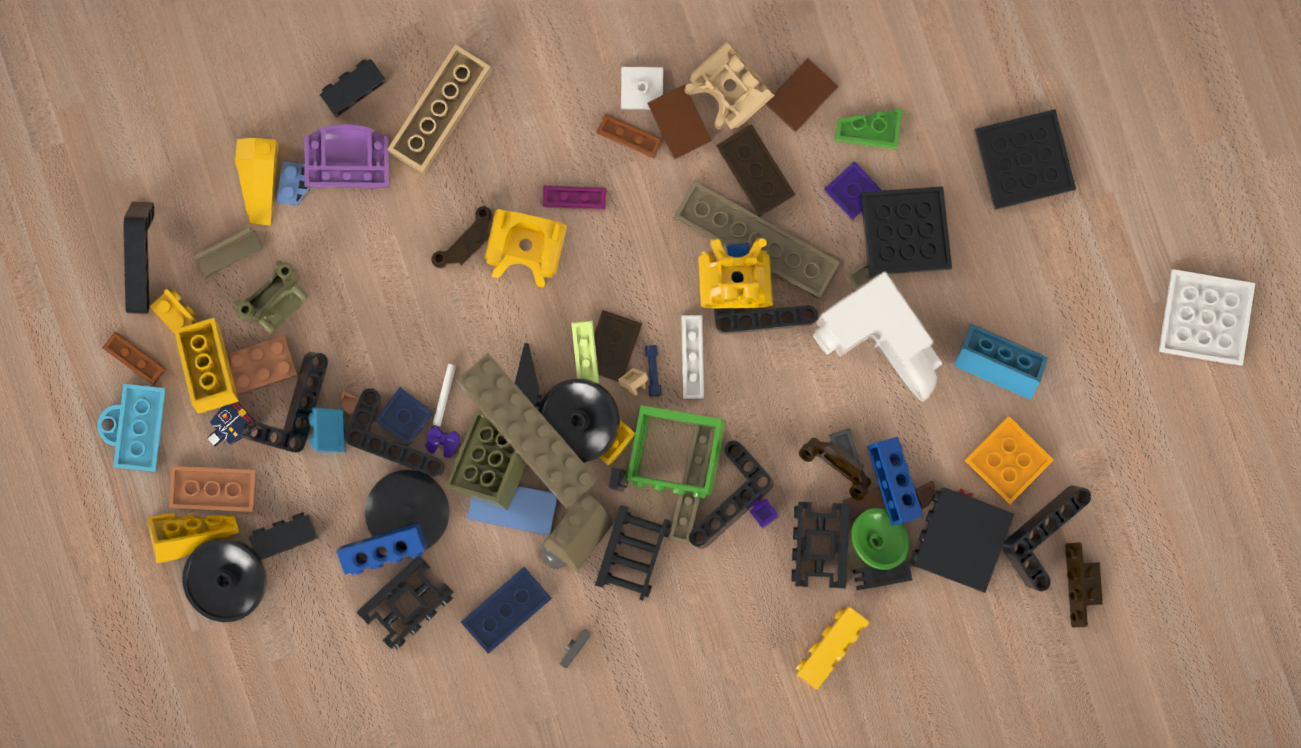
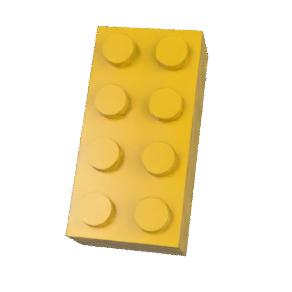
[174,318,239,414]

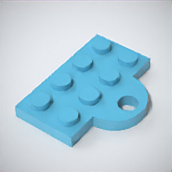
[97,384,166,472]

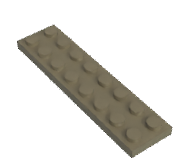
[674,181,840,299]
[456,353,598,509]

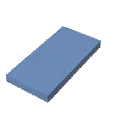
[467,486,557,536]

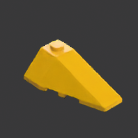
[235,138,279,226]
[147,513,239,563]

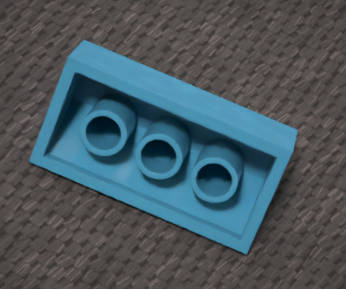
[954,324,1048,400]

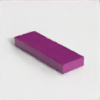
[543,186,606,210]

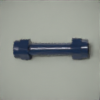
[645,345,662,397]

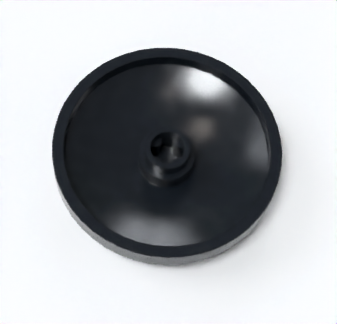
[538,379,620,463]
[365,470,450,551]
[182,538,267,622]

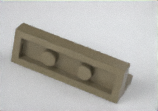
[194,227,263,277]

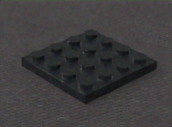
[974,109,1076,210]
[860,186,952,276]

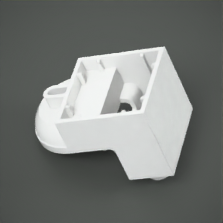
[813,272,942,402]

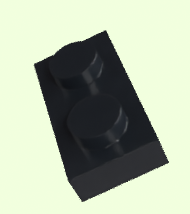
[609,467,629,492]

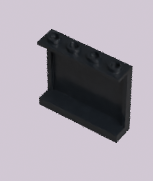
[911,487,1014,593]

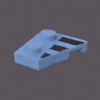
[276,161,311,206]

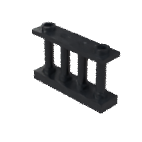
[595,505,671,601]

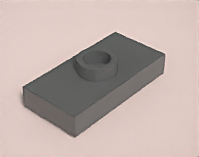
[560,630,591,668]

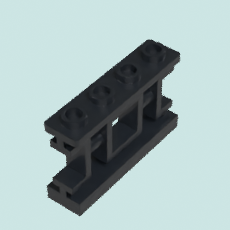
[791,502,849,589]
[356,556,454,650]

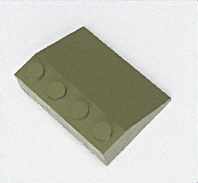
[445,410,527,510]

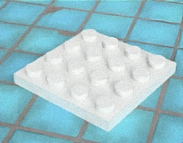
[1159,269,1255,366]

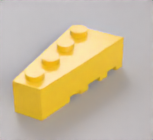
[796,607,870,690]

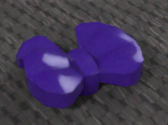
[425,426,460,458]

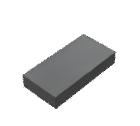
[829,428,860,475]

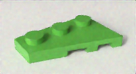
[835,108,902,150]

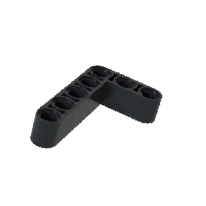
[123,202,154,314]
[713,305,818,334]
[242,352,328,453]
[345,388,445,477]
[689,440,774,549]
[1003,485,1091,592]

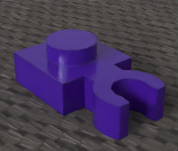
[744,496,780,529]

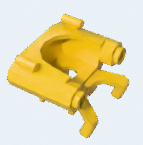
[485,209,567,288]
[698,238,773,308]

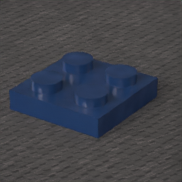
[375,387,434,446]

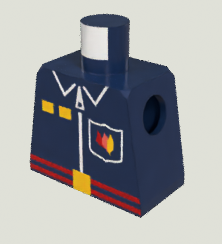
[207,402,257,447]

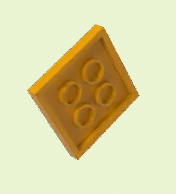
[964,416,1054,505]

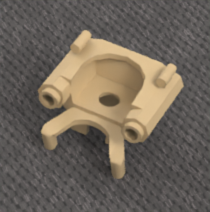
[684,41,775,129]

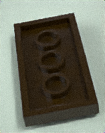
[716,124,795,217]

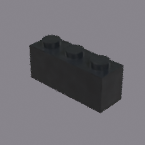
[320,59,387,118]
[249,512,319,560]

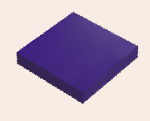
[824,161,882,220]

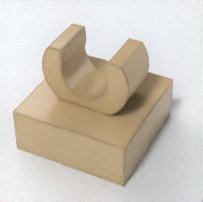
[618,368,648,396]

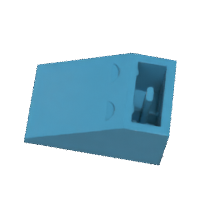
[309,408,346,454]

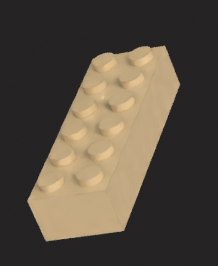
[387,44,492,175]

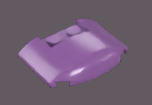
[304,124,389,189]

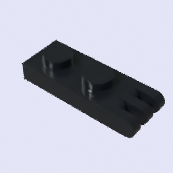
[853,560,913,591]

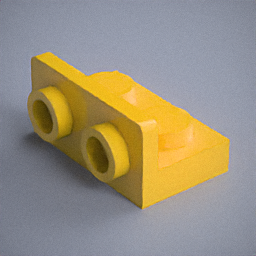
[150,288,197,333]

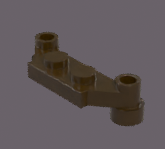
[431,206,492,269]
[799,438,872,500]

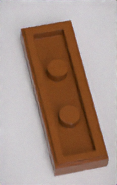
[597,114,662,159]
[102,331,166,386]

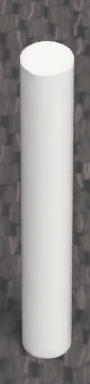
[432,364,456,427]

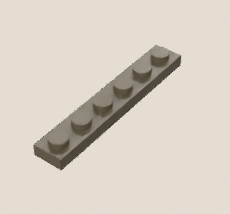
[668,425,716,545]

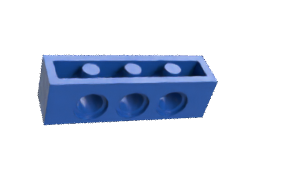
[867,437,923,526]
[336,523,427,576]

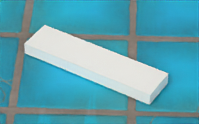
[681,315,704,399]

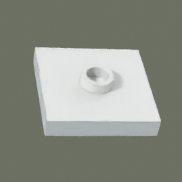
[621,67,663,110]

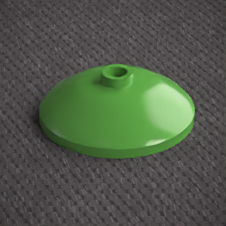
[852,508,909,570]

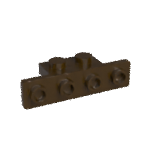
[1065,542,1103,628]

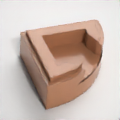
[340,390,360,417]

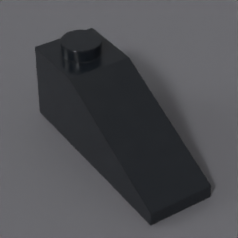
[515,343,543,408]

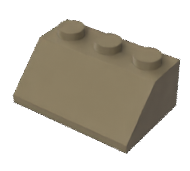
[543,492,613,571]

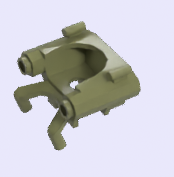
[235,260,308,333]

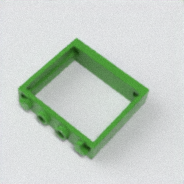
[627,405,726,498]

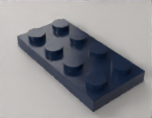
[461,567,552,654]

